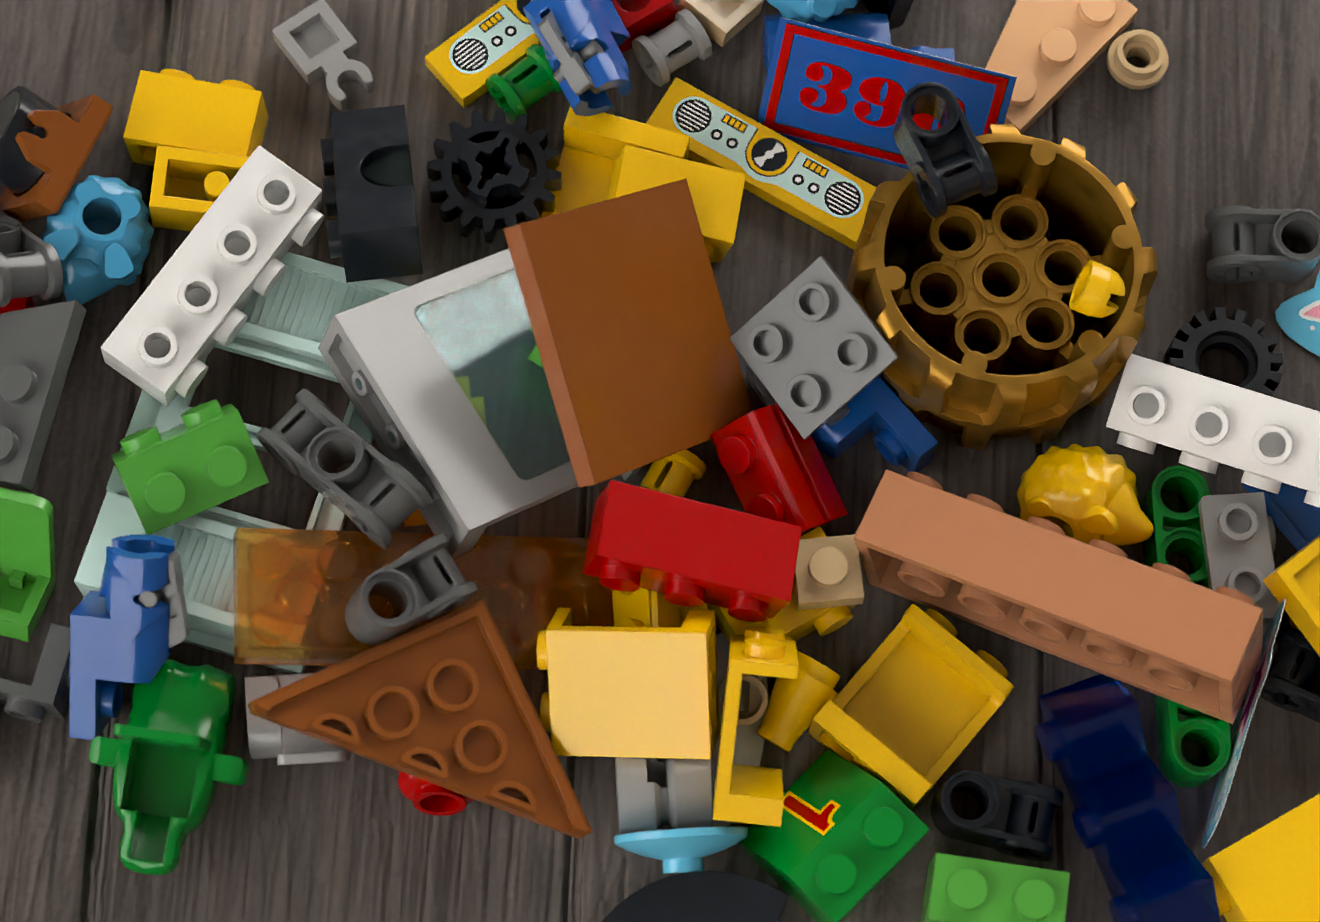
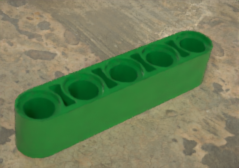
[1141,465,1231,789]

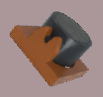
[0,86,113,222]

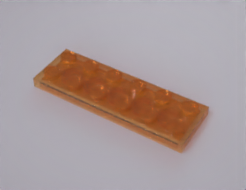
[233,528,614,669]

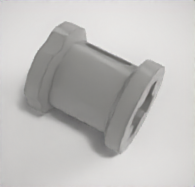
[632,8,713,87]

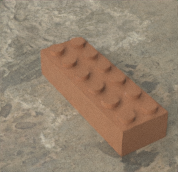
[854,469,1263,724]

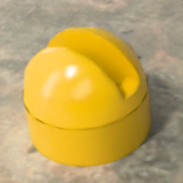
[1069,260,1125,318]

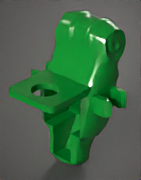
[89,659,248,875]

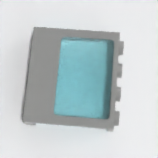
[318,248,643,558]

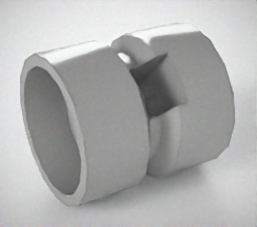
[615,757,713,834]

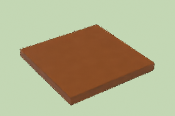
[504,178,753,488]

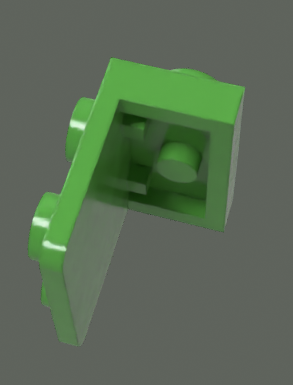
[0,487,56,643]

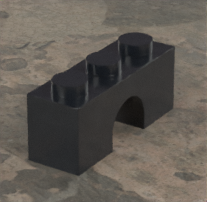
[321,105,423,283]

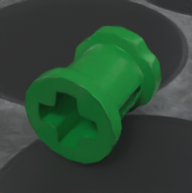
[485,44,562,122]

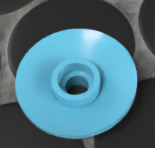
[614,826,748,874]

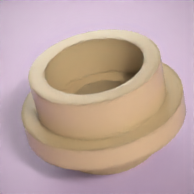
[1107,29,1169,89]

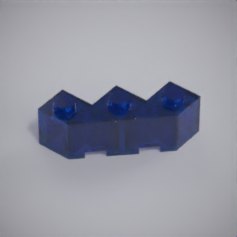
[1036,674,1221,922]

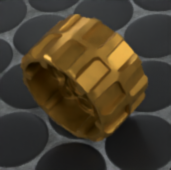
[846,124,1158,450]

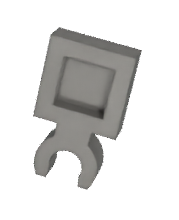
[272,0,374,111]

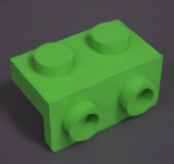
[111,400,269,535]

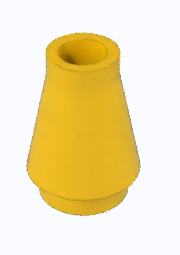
[756,651,841,753]

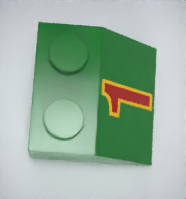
[738,748,930,922]

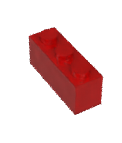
[582,480,802,622]

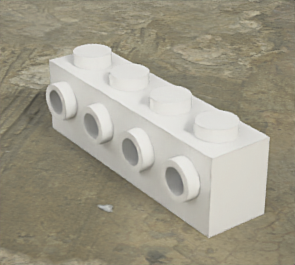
[101,145,325,407]
[1106,353,1320,508]

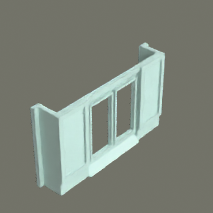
[74,252,429,674]

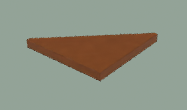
[248,599,593,839]

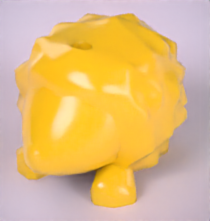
[1017,443,1154,546]

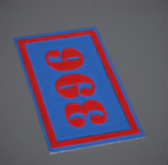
[757,17,1017,169]

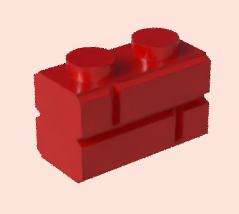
[709,403,848,536]

